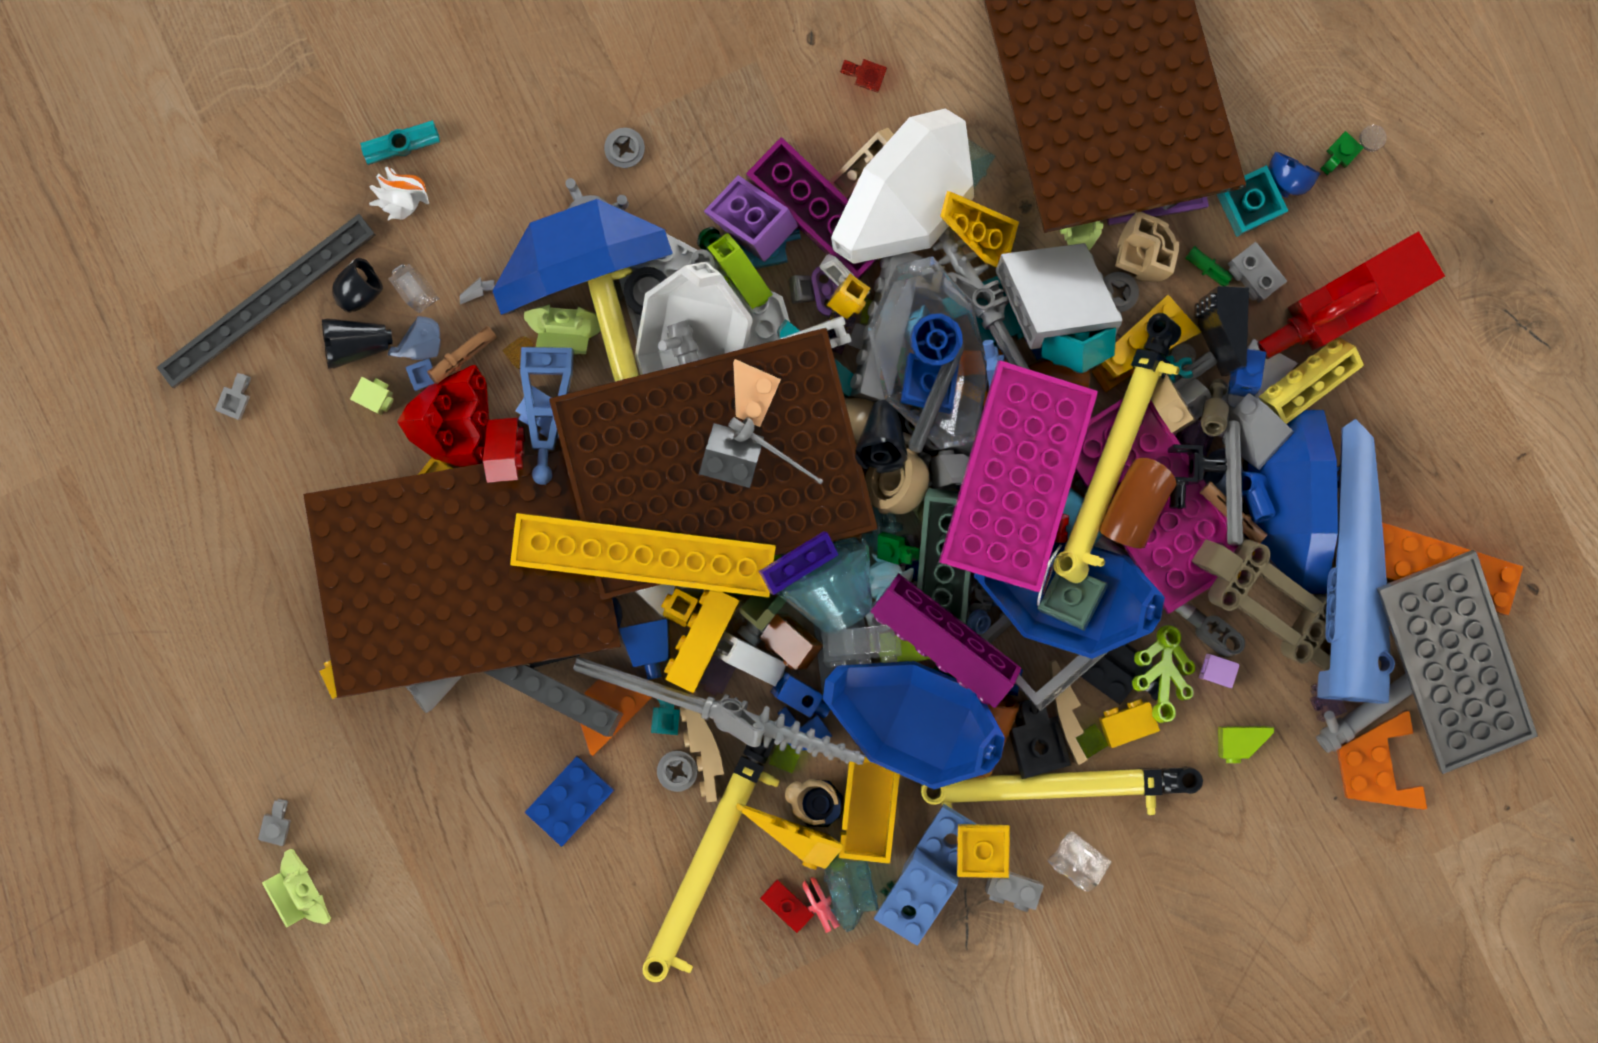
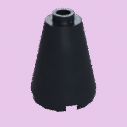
[322,318,393,369]
[855,399,907,473]

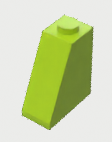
[707,233,773,310]

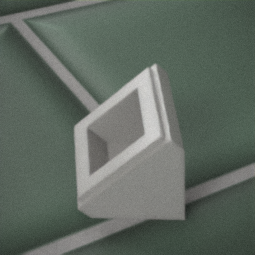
[789,275,814,304]

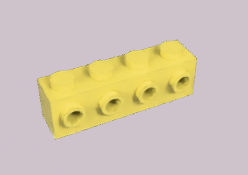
[1258,337,1364,424]

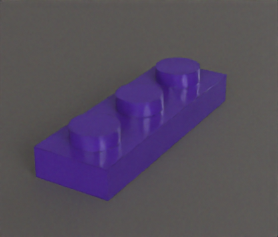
[759,532,839,595]

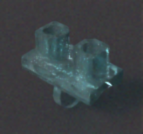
[862,505,903,552]

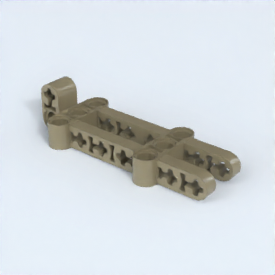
[1192,539,1330,671]

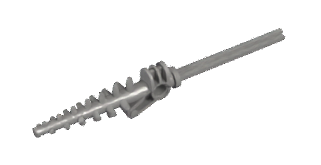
[932,227,1030,370]
[573,657,865,765]

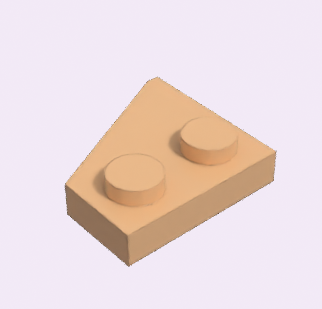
[733,359,781,427]

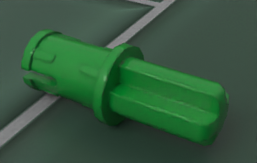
[1185,246,1233,287]

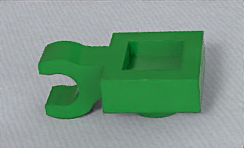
[1320,131,1364,175]
[877,532,920,565]

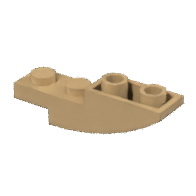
[680,707,725,802]

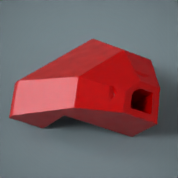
[397,365,489,467]

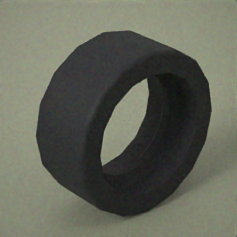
[624,267,668,316]

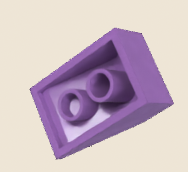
[704,175,798,262]

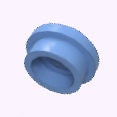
[967,609,991,634]

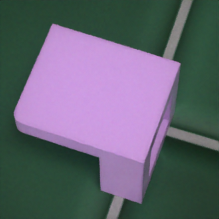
[1198,654,1239,688]

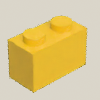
[1098,698,1160,748]

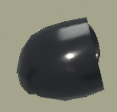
[332,258,383,313]

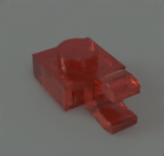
[840,59,887,93]

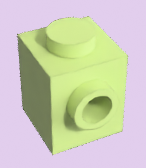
[350,377,394,415]

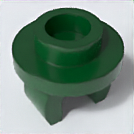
[697,227,722,253]

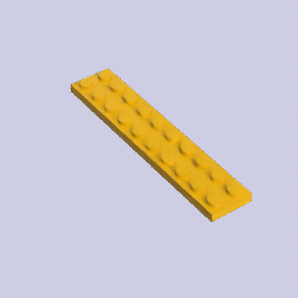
[510,513,776,597]

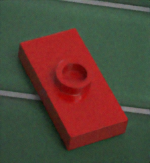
[760,879,814,933]

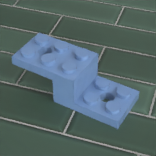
[874,804,976,946]

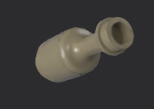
[1201,379,1229,436]

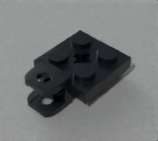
[1009,699,1071,779]

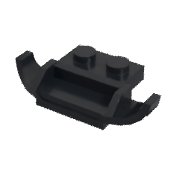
[1080,643,1160,705]

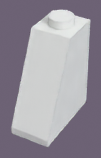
[713,631,786,686]

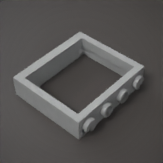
[979,612,1108,711]

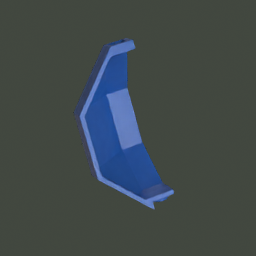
[492,199,673,315]
[1243,410,1338,594]
[974,540,1165,659]
[823,661,1005,790]

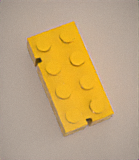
[664,590,741,693]
[838,754,900,864]

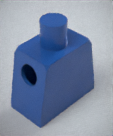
[1228,348,1266,397]
[619,619,670,680]
[770,671,831,719]

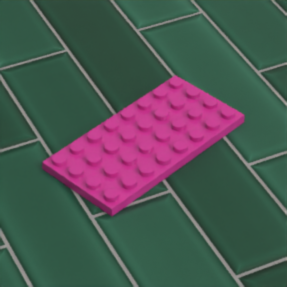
[939,360,1098,592]
[1075,399,1253,614]

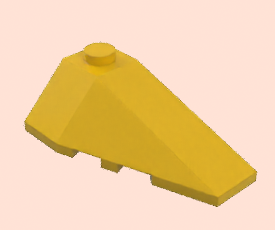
[940,191,1019,268]
[736,803,843,870]

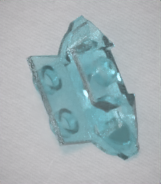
[824,855,879,932]

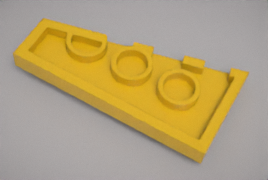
[1101,295,1201,378]

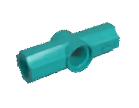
[360,120,440,165]

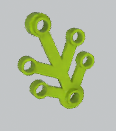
[1132,625,1195,723]

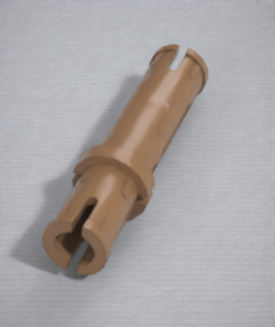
[427,326,497,384]
[1199,481,1267,543]

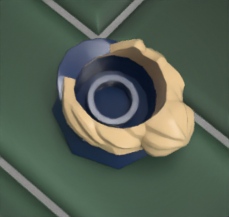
[785,779,843,827]

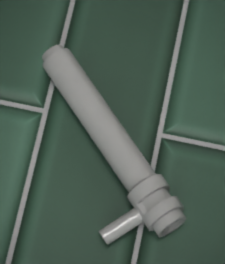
[658,320,699,365]
[1316,673,1413,753]

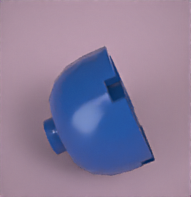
[1268,152,1320,198]
[910,314,963,365]

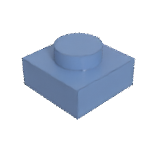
[405,358,434,391]

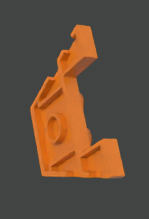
[1337,710,1427,810]

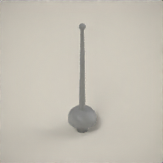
[728,417,823,484]

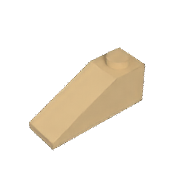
[829,128,894,199]
[1151,374,1197,434]

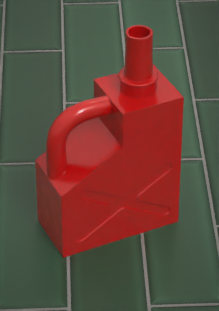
[1257,231,1445,360]

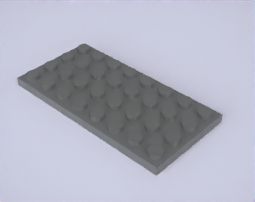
[1377,550,1538,774]

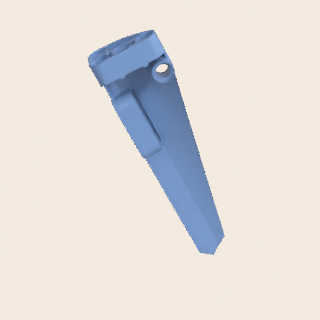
[1317,419,1395,704]

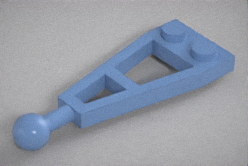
[520,347,574,485]

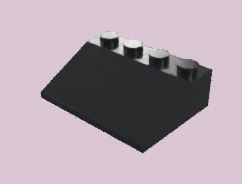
[1194,286,1249,376]

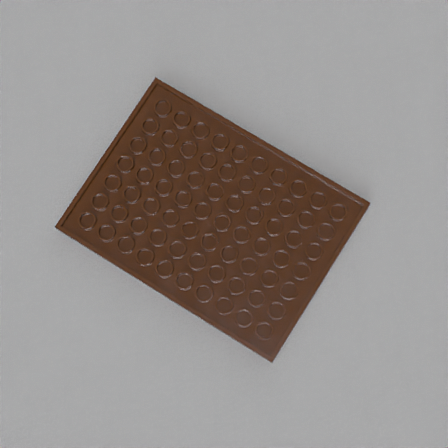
[983,0,1246,233]
[549,328,878,600]
[303,450,621,698]

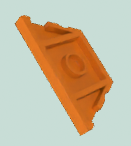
[580,667,659,756]

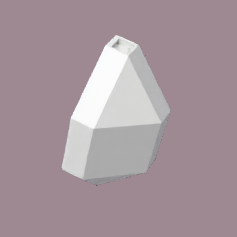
[831,108,974,264]
[635,262,753,375]

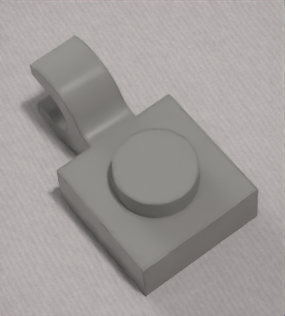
[215,373,251,420]
[258,798,291,846]

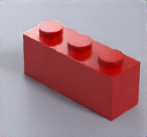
[483,417,525,483]

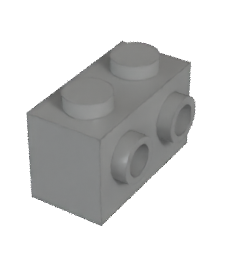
[1227,242,1287,303]
[984,871,1044,912]

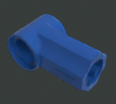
[1241,472,1276,523]

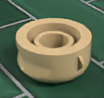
[865,448,929,514]

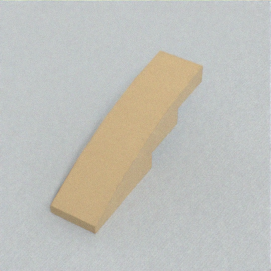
[1049,660,1087,765]

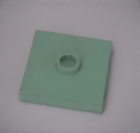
[1038,568,1108,631]

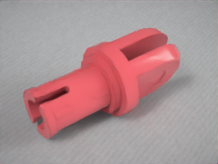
[802,877,840,933]

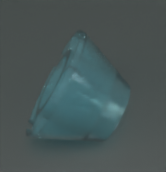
[776,537,872,633]

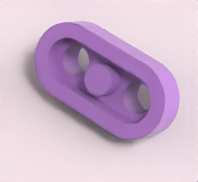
[811,267,838,317]

